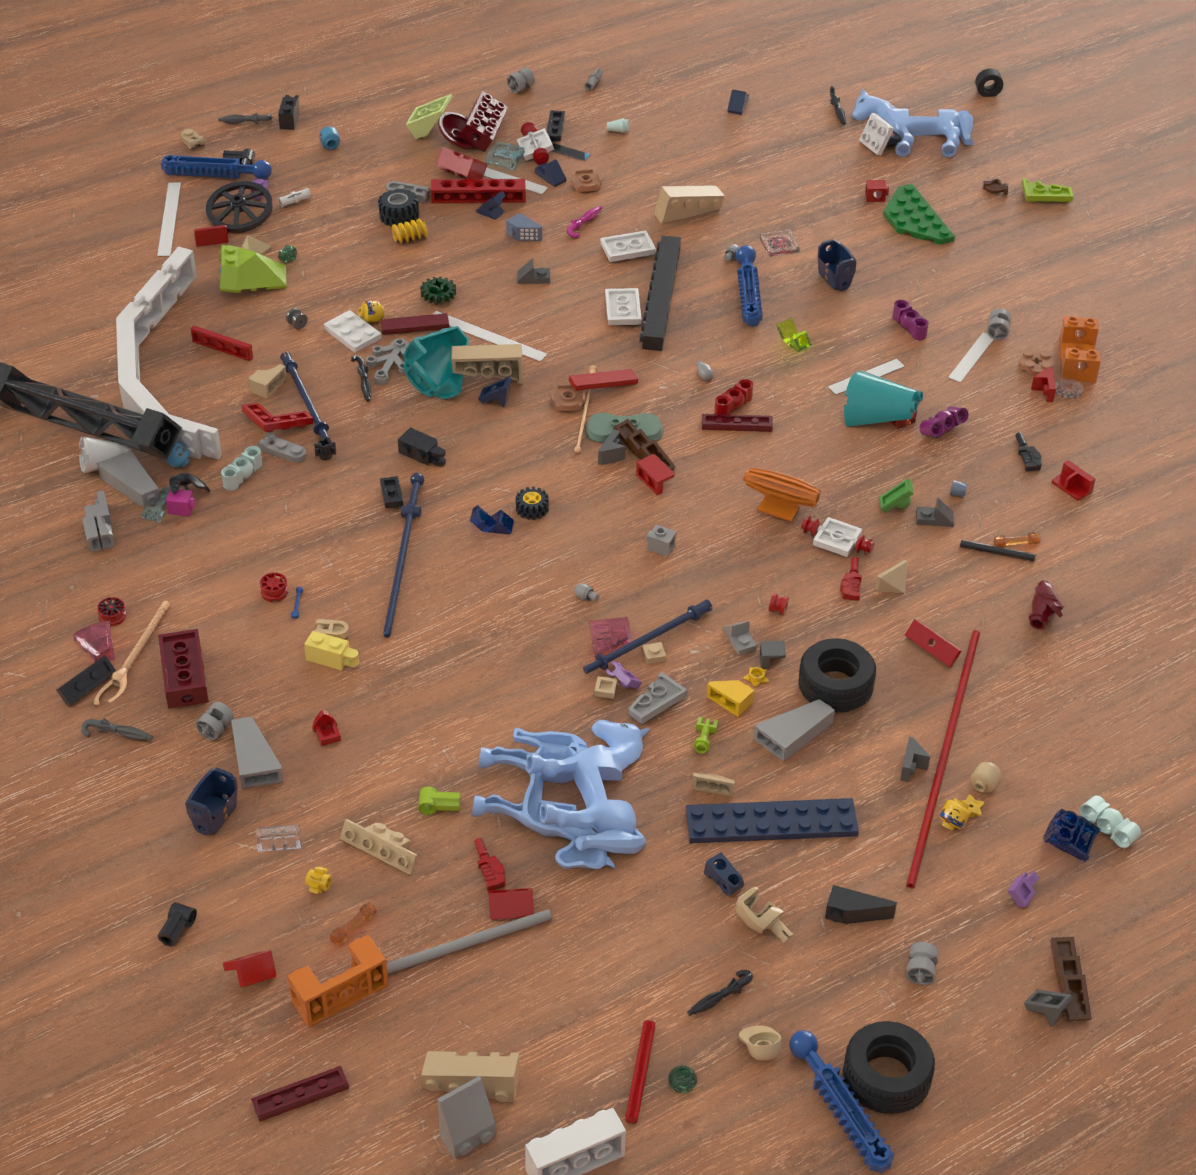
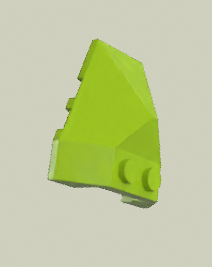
[219,245,286,293]

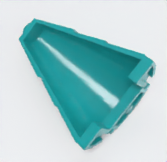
[403,326,469,399]

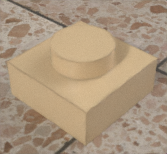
[642,642,666,664]
[594,676,618,699]

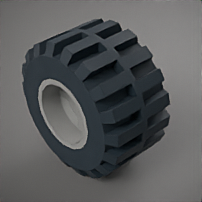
[378,189,419,227]

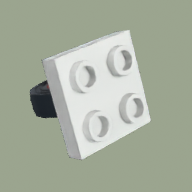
[859,113,900,155]

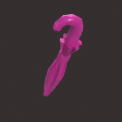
[567,206,602,238]

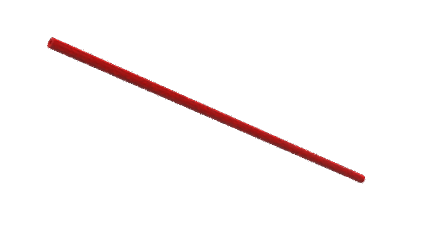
[906,630,980,889]

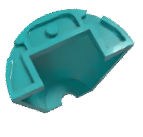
[844,371,923,426]

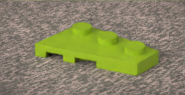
[1022,178,1074,202]

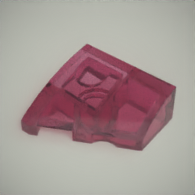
[589,617,631,659]
[73,621,115,662]

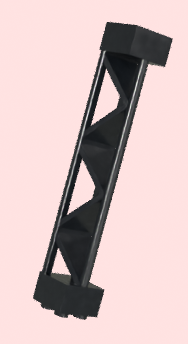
[0,362,182,460]

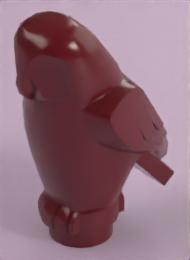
[1029,580,1064,629]

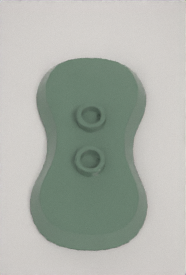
[585,413,663,443]

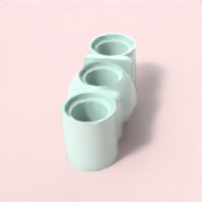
[221,446,262,491]
[1079,796,1141,848]

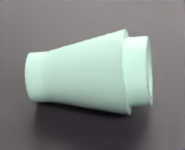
[607,118,629,133]

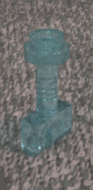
[142,486,170,523]

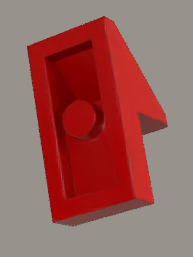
[1031,367,1056,402]

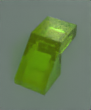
[776,317,812,352]

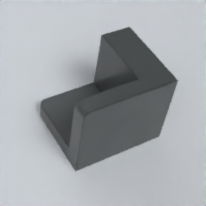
[759,641,786,669]

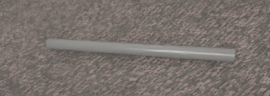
[386,909,552,974]

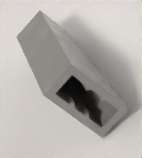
[97,451,161,508]
[754,699,835,762]
[231,716,283,789]

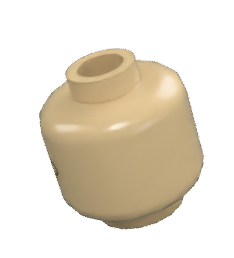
[970,762,1002,793]

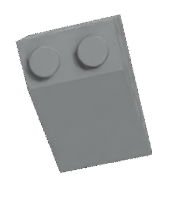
[437,1076,496,1159]

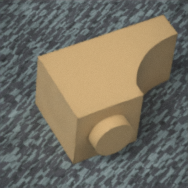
[248,364,287,399]

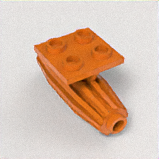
[743,468,821,522]

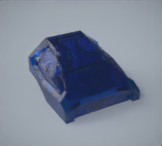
[1043,808,1101,862]

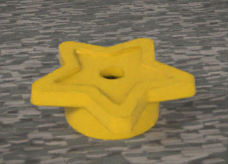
[743,667,769,688]
[962,795,984,817]

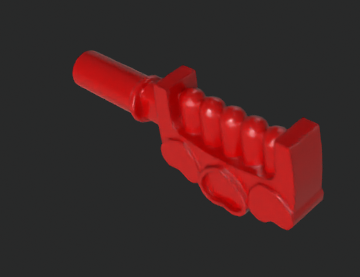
[840,557,862,601]
[474,838,506,891]

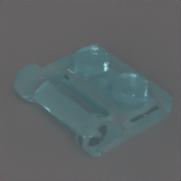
[485,141,525,170]

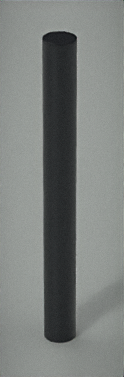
[960,540,1036,561]

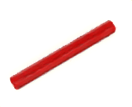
[625,1020,656,1124]

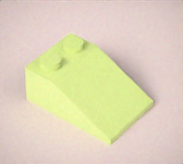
[406,94,453,139]

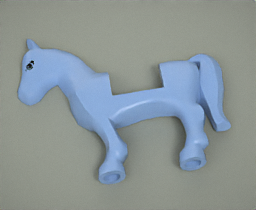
[852,90,974,157]
[526,720,650,854]
[472,728,615,869]

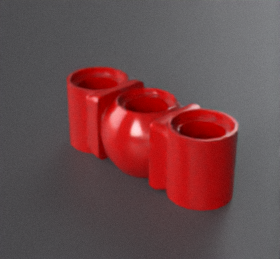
[714,379,754,414]

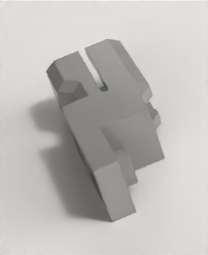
[82,490,115,551]

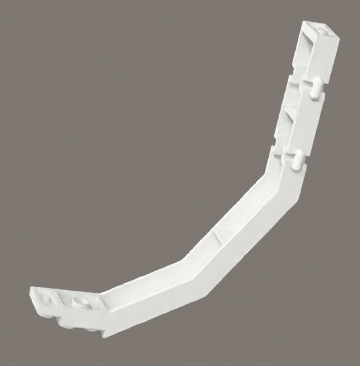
[116,246,222,460]

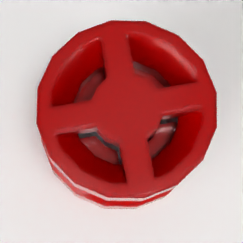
[769,593,789,615]

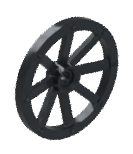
[206,181,273,233]

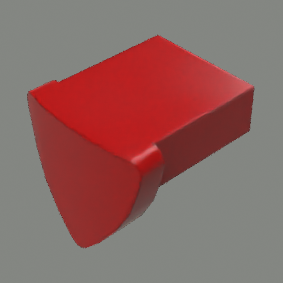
[312,710,341,746]

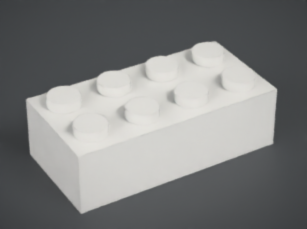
[525,1108,626,1175]

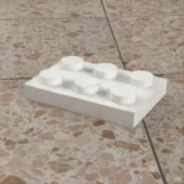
[600,231,656,262]
[605,288,641,326]
[323,310,382,353]

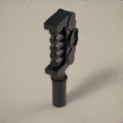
[1015,432,1042,472]

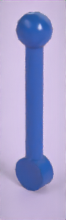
[291,586,303,619]

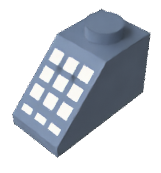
[506,213,542,241]

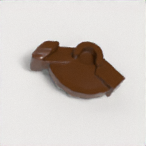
[983,179,1008,195]

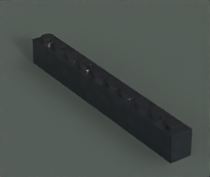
[639,236,681,351]

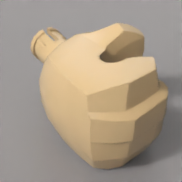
[736,887,793,944]

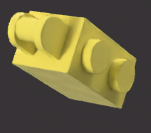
[304,631,359,671]

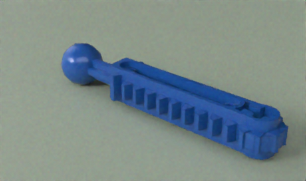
[161,155,272,180]
[736,245,763,326]
[789,1030,894,1173]

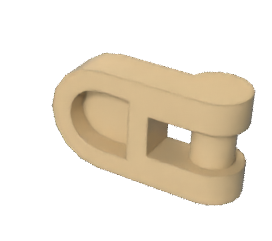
[181,129,205,149]
[314,619,349,639]

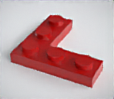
[242,403,313,432]

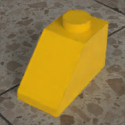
[707,680,754,717]

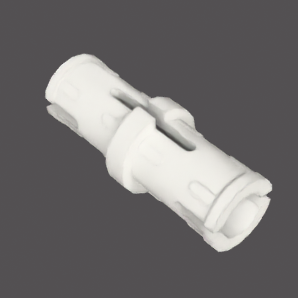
[278,188,311,208]

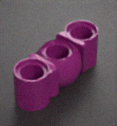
[892,300,929,341]
[919,406,969,437]

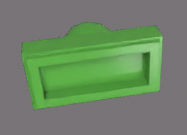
[879,478,914,513]

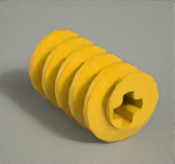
[392,219,427,244]

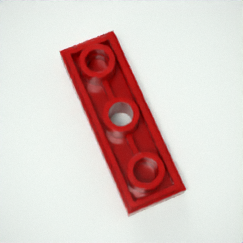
[905,619,962,667]

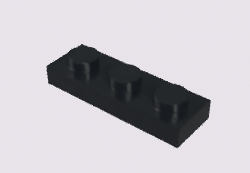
[547,110,565,142]
[56,655,116,706]

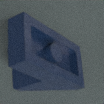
[727,89,749,115]
[535,159,566,187]
[475,191,506,220]
[478,376,511,407]

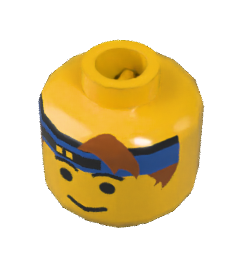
[358,301,384,323]
[939,798,971,831]

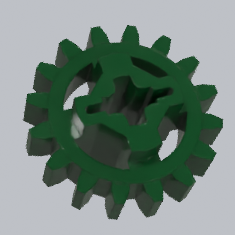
[420,276,456,305]

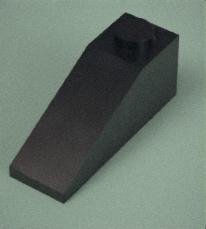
[825,885,897,924]

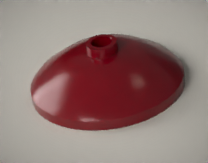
[438,112,477,149]

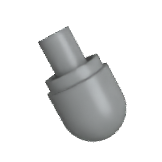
[724,244,740,261]
[696,361,714,381]
[574,583,599,601]

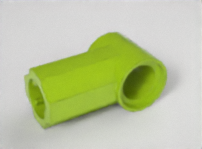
[418,787,460,815]

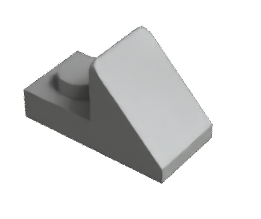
[723,621,757,656]

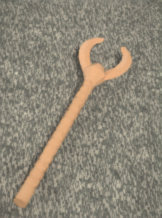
[93,601,170,705]

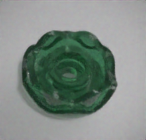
[278,245,297,263]
[668,1065,697,1093]

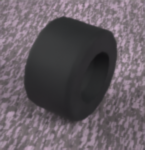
[975,68,1004,97]

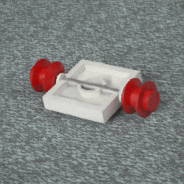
[517,122,554,165]
[801,516,875,557]

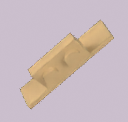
[340,819,418,875]

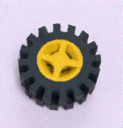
[516,487,549,520]

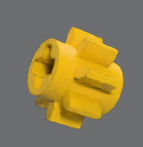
[305,866,332,894]

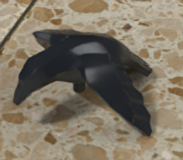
[169,473,210,495]

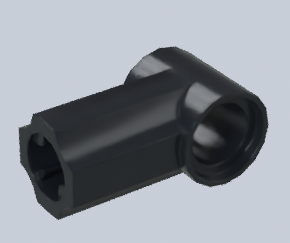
[223,148,255,165]
[157,902,197,947]

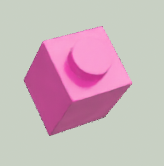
[166,489,196,517]

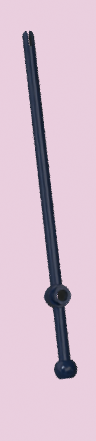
[383,473,424,637]

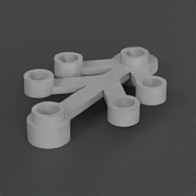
[366,338,408,385]

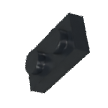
[380,476,403,508]

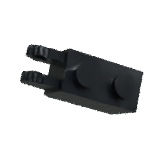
[278,95,299,130]
[398,427,446,466]

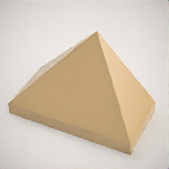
[242,235,272,255]
[876,560,908,594]
[692,773,735,797]

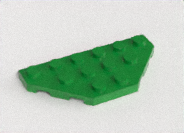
[883,184,955,244]

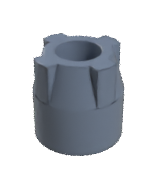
[950,480,968,498]

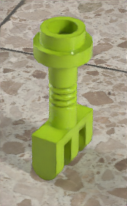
[694,717,719,754]

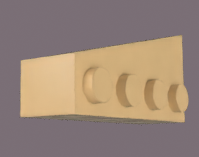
[654,186,724,224]
[452,344,523,384]
[421,1051,520,1102]

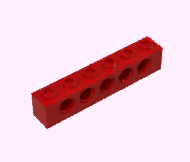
[431,179,526,203]

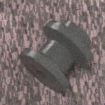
[286,308,308,329]

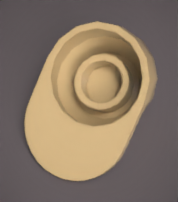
[739,1025,782,1061]

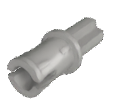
[584,68,603,91]

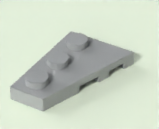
[628,672,688,724]

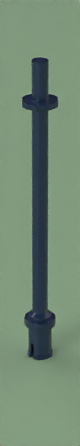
[280,352,330,439]
[583,599,713,674]

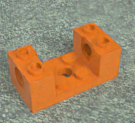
[1060,316,1101,383]
[287,934,389,1028]

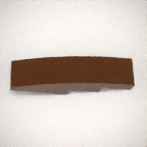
[613,419,676,470]
[1050,937,1092,1021]

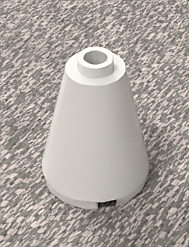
[79,437,131,473]

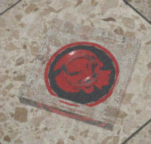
[759,229,800,257]

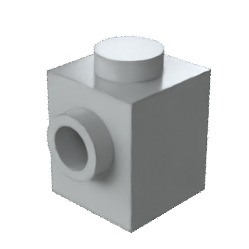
[646,525,676,557]

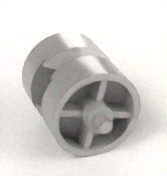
[507,67,535,93]
[987,308,1012,340]
[195,701,234,740]
[906,942,939,985]

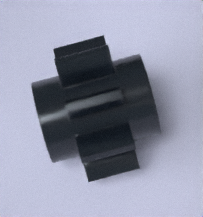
[314,438,336,460]

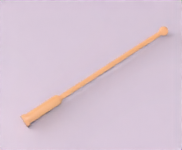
[574,366,597,453]

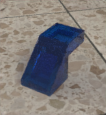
[470,505,514,535]

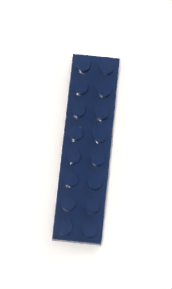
[685,798,859,844]

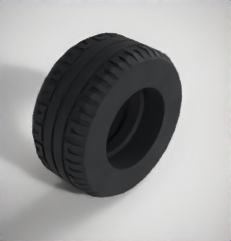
[798,638,876,713]
[843,1021,935,1114]

